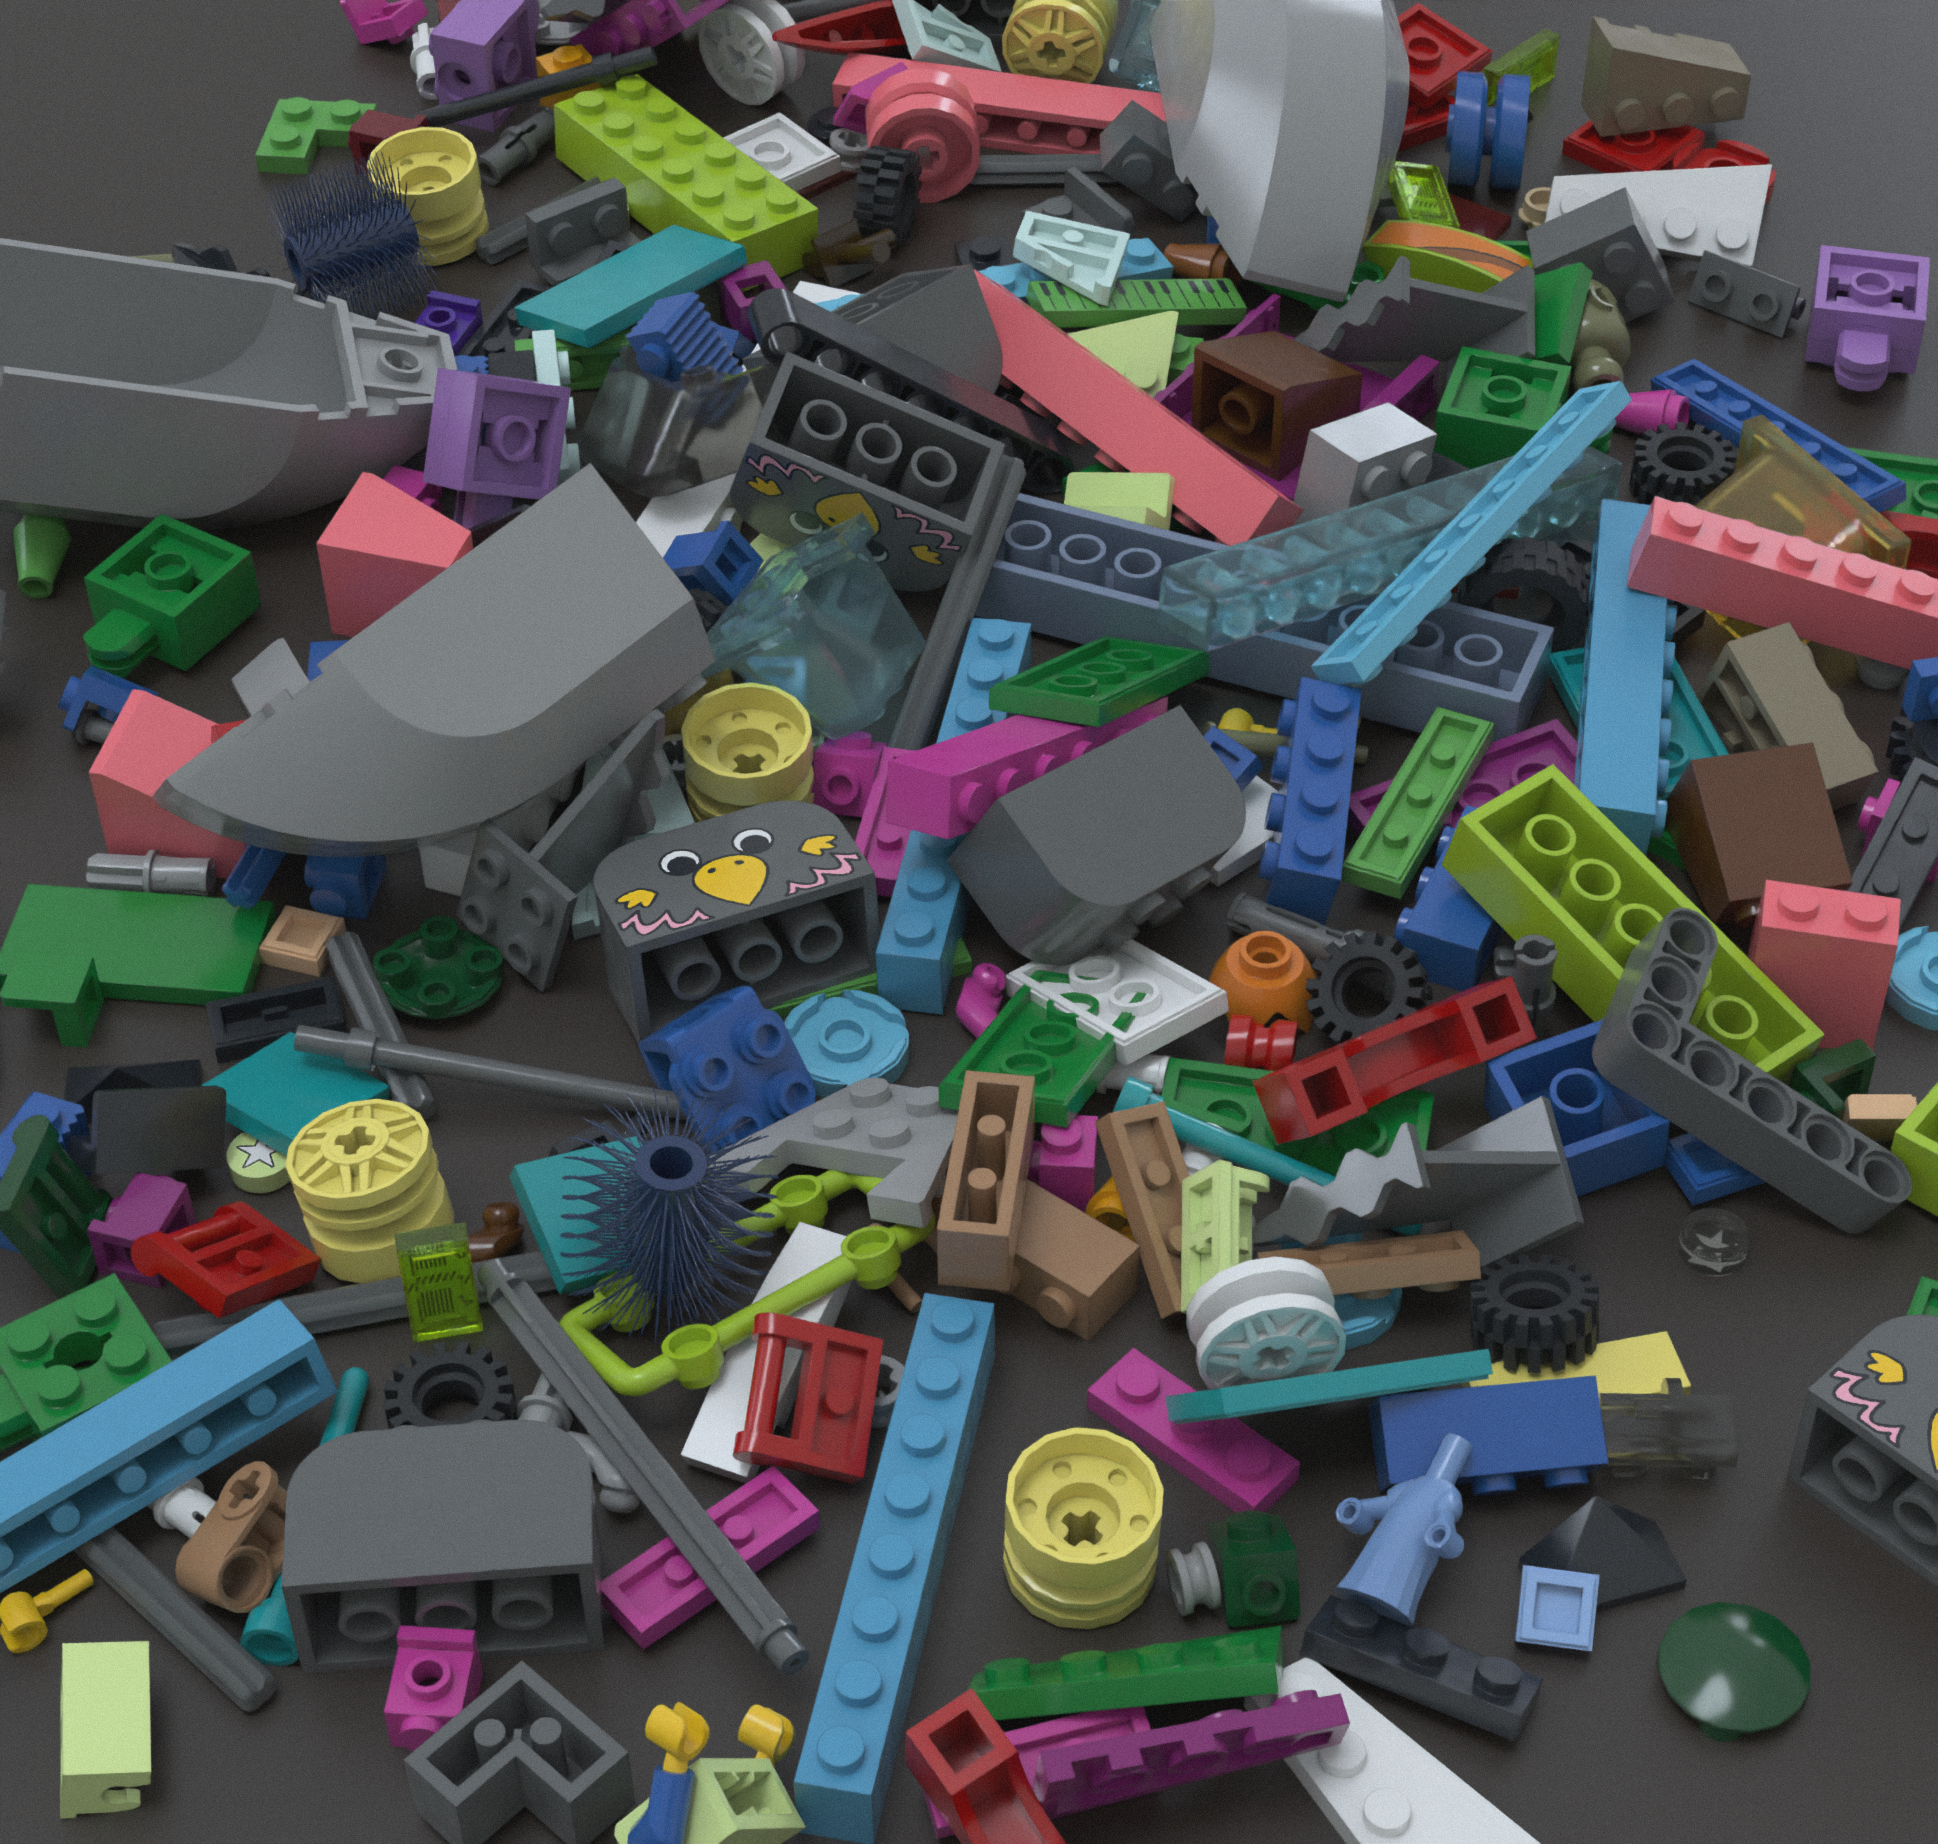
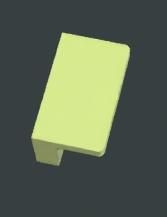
[1064,472,1175,531]

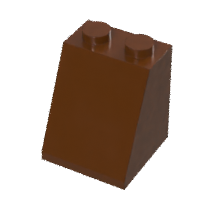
[1191,331,1363,481]
[1665,742,1853,928]

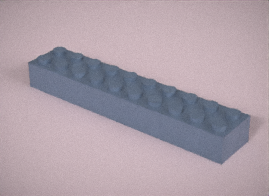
[974,493,1554,742]

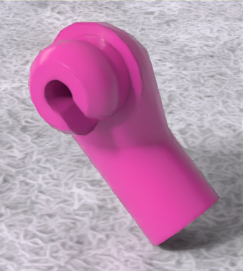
[956,963,1007,1039]

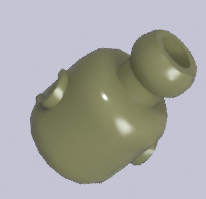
[1566,279,1631,393]

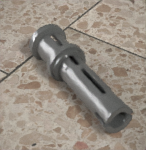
[1226,892,1419,1003]

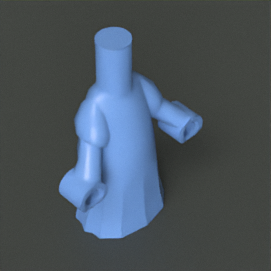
[1334,1433,1473,1627]

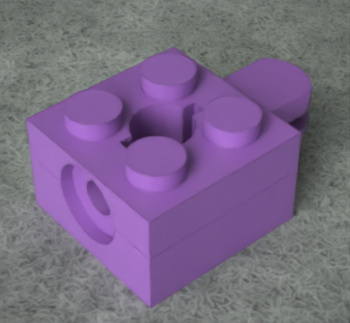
[429,0,539,132]
[1805,245,1930,391]
[423,368,571,529]

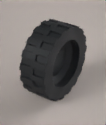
[1457,537,1589,653]

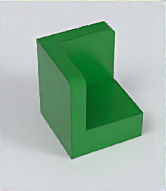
[0,951,104,1048]

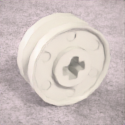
[698,0,806,105]
[1186,1257,1346,1390]

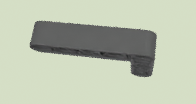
[1592,908,1912,1234]

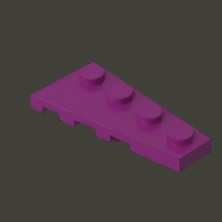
[1347,719,1577,843]
[1032,1690,1350,1819]

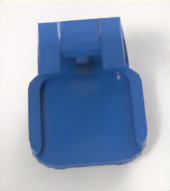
[638,986,816,1154]

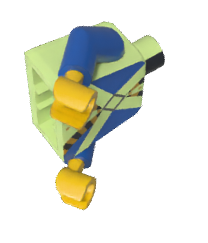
[614,1702,806,1844]

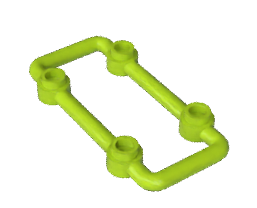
[559,1170,935,1397]

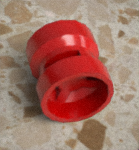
[1224,1013,1298,1071]

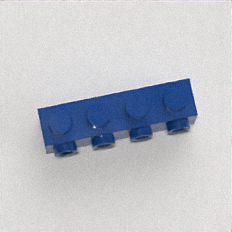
[1258,677,1362,925]

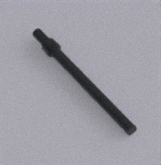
[401,45,658,128]

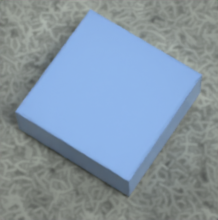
[1515,1565,1600,1651]

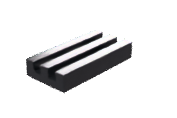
[206,977,347,1064]

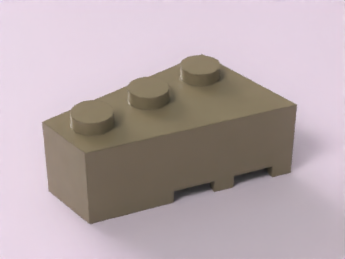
[1581,16,1751,137]
[1697,622,1879,811]

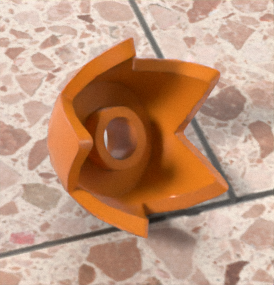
[1208,931,1316,1033]

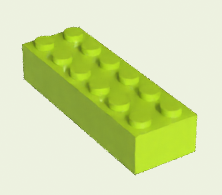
[554,74,818,292]
[1442,764,1825,1086]

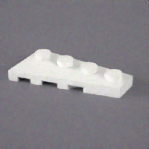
[1544,164,1772,267]
[1244,1657,1540,1844]

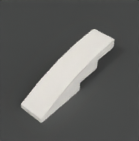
[681,1222,852,1484]

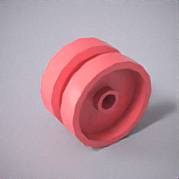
[865,68,980,203]

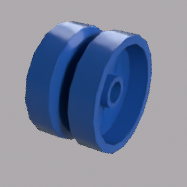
[1445,71,1530,191]

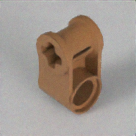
[175,1461,287,1613]

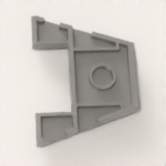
[706,1078,959,1228]

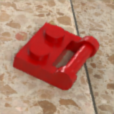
[131,1201,321,1319]
[732,1313,883,1484]

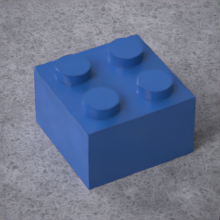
[1483,1020,1670,1197]

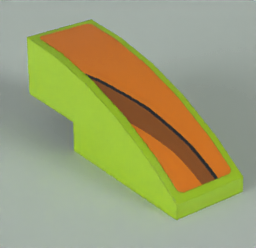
[1363,220,1537,293]

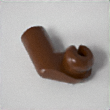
[464,1202,524,1263]

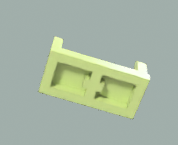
[1181,1160,1270,1314]
[60,1641,151,1819]

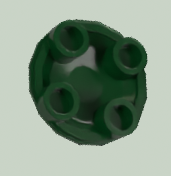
[373,916,504,1019]
[1656,1602,1811,1742]

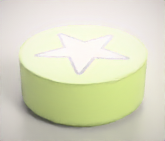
[226,1132,290,1193]

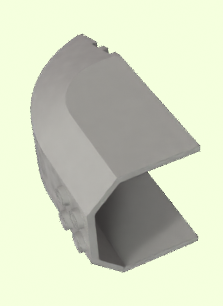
[1149,0,1410,302]
[0,238,457,530]
[152,463,716,857]

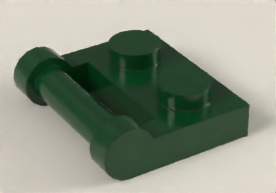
[0,1115,114,1299]

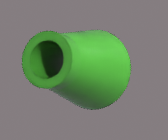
[13,514,71,599]

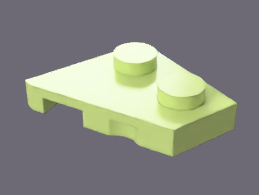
[1068,311,1179,397]

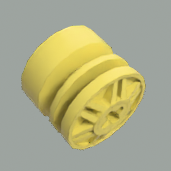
[1002,0,1118,84]
[367,127,489,266]
[681,682,814,823]
[285,1099,455,1283]
[1003,1427,1164,1630]

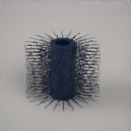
[266,151,437,321]
[560,1087,779,1346]

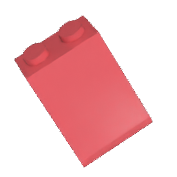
[316,472,473,637]
[89,689,248,879]
[1748,880,1901,1051]

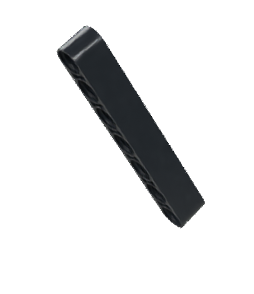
[748,288,1075,496]

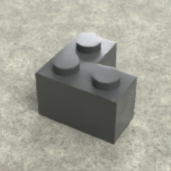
[1100,100,1199,223]
[1526,187,1674,323]
[403,1661,636,1844]

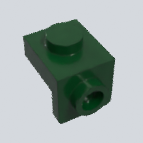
[1790,1038,1877,1120]
[1207,1510,1301,1627]

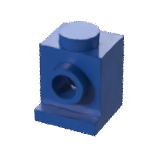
[663,520,764,606]
[304,854,387,920]

